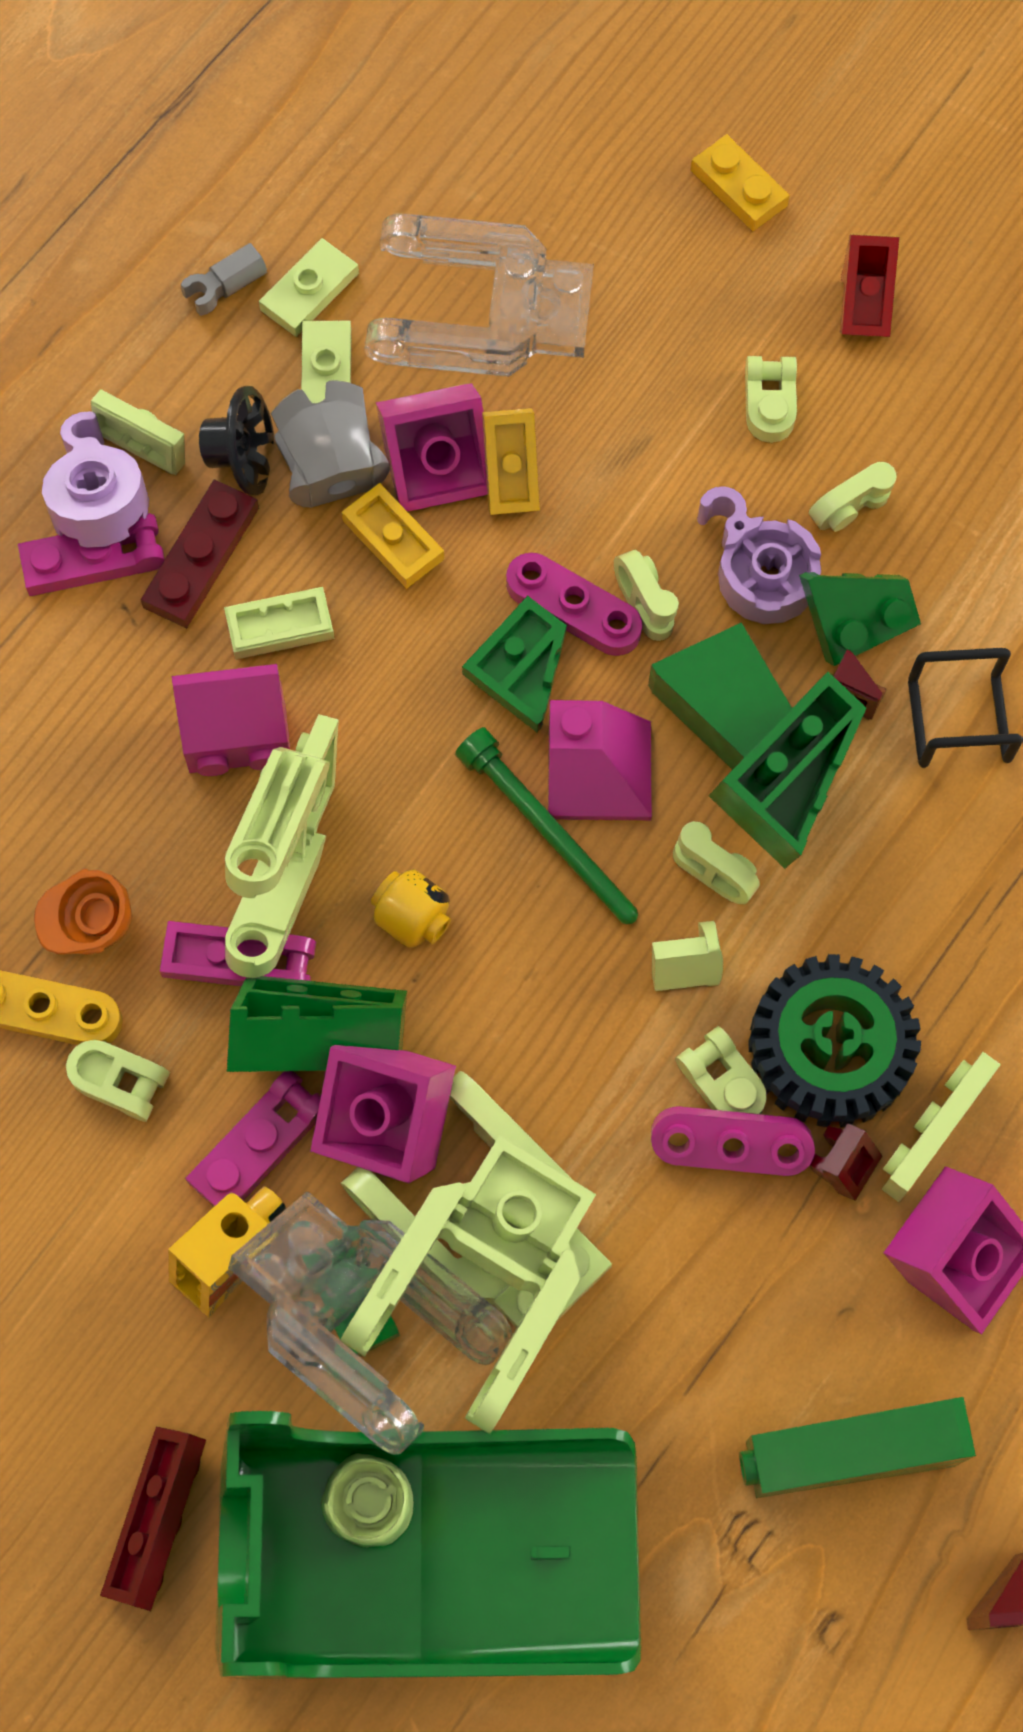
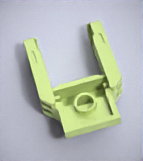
[225,714,339,978]
[341,1071,612,1328]
[340,1135,596,1434]

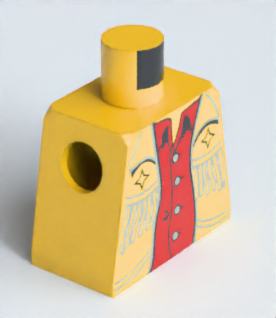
[168,1186,286,1318]

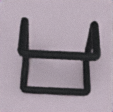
[908,648,1023,768]

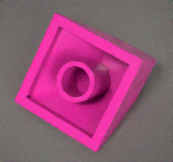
[548,700,652,821]

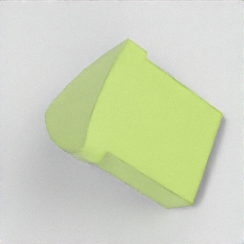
[652,921,723,991]

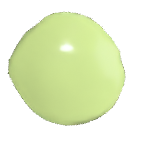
[321,1453,414,1548]

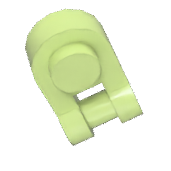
[745,356,797,443]
[809,462,897,532]
[614,550,679,641]
[673,821,760,904]
[675,1026,767,1114]
[66,1040,170,1122]

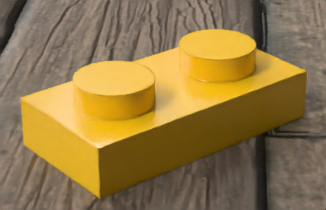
[690,134,790,232]
[482,408,540,515]
[342,483,445,589]

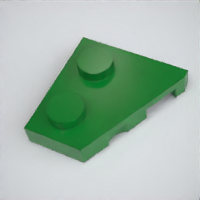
[799,572,921,666]
[462,596,567,732]

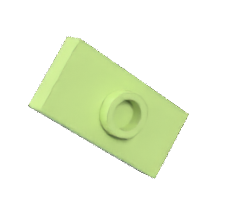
[259,238,359,337]
[301,321,352,403]
[91,389,185,475]
[224,587,335,660]

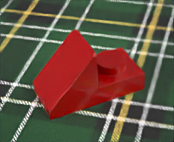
[840,234,900,337]

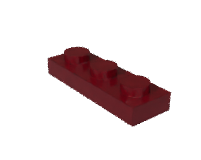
[141,479,259,629]
[100,1426,206,1612]

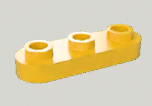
[0,970,123,1045]

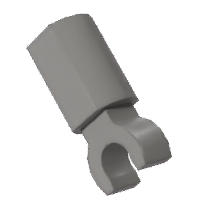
[181,243,267,316]

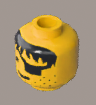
[371,869,451,948]

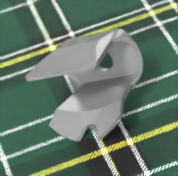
[270,380,390,508]

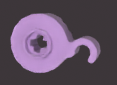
[42,411,149,548]
[697,486,821,624]

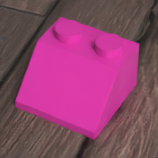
[376,383,488,511]
[172,664,290,776]
[310,1045,456,1183]
[883,1166,1023,1335]

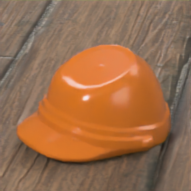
[34,869,132,955]

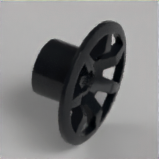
[199,386,274,495]

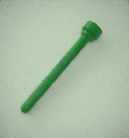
[455,727,638,925]

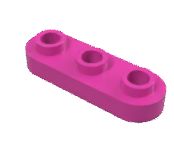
[506,553,642,656]
[651,1106,815,1176]

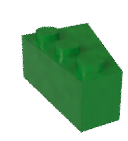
[708,672,866,869]
[227,976,407,1072]

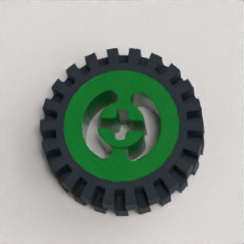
[748,954,921,1128]

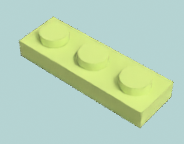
[881,1052,1001,1202]

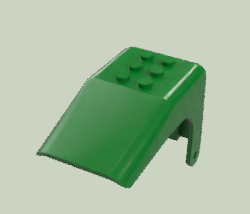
[215,1411,641,1679]

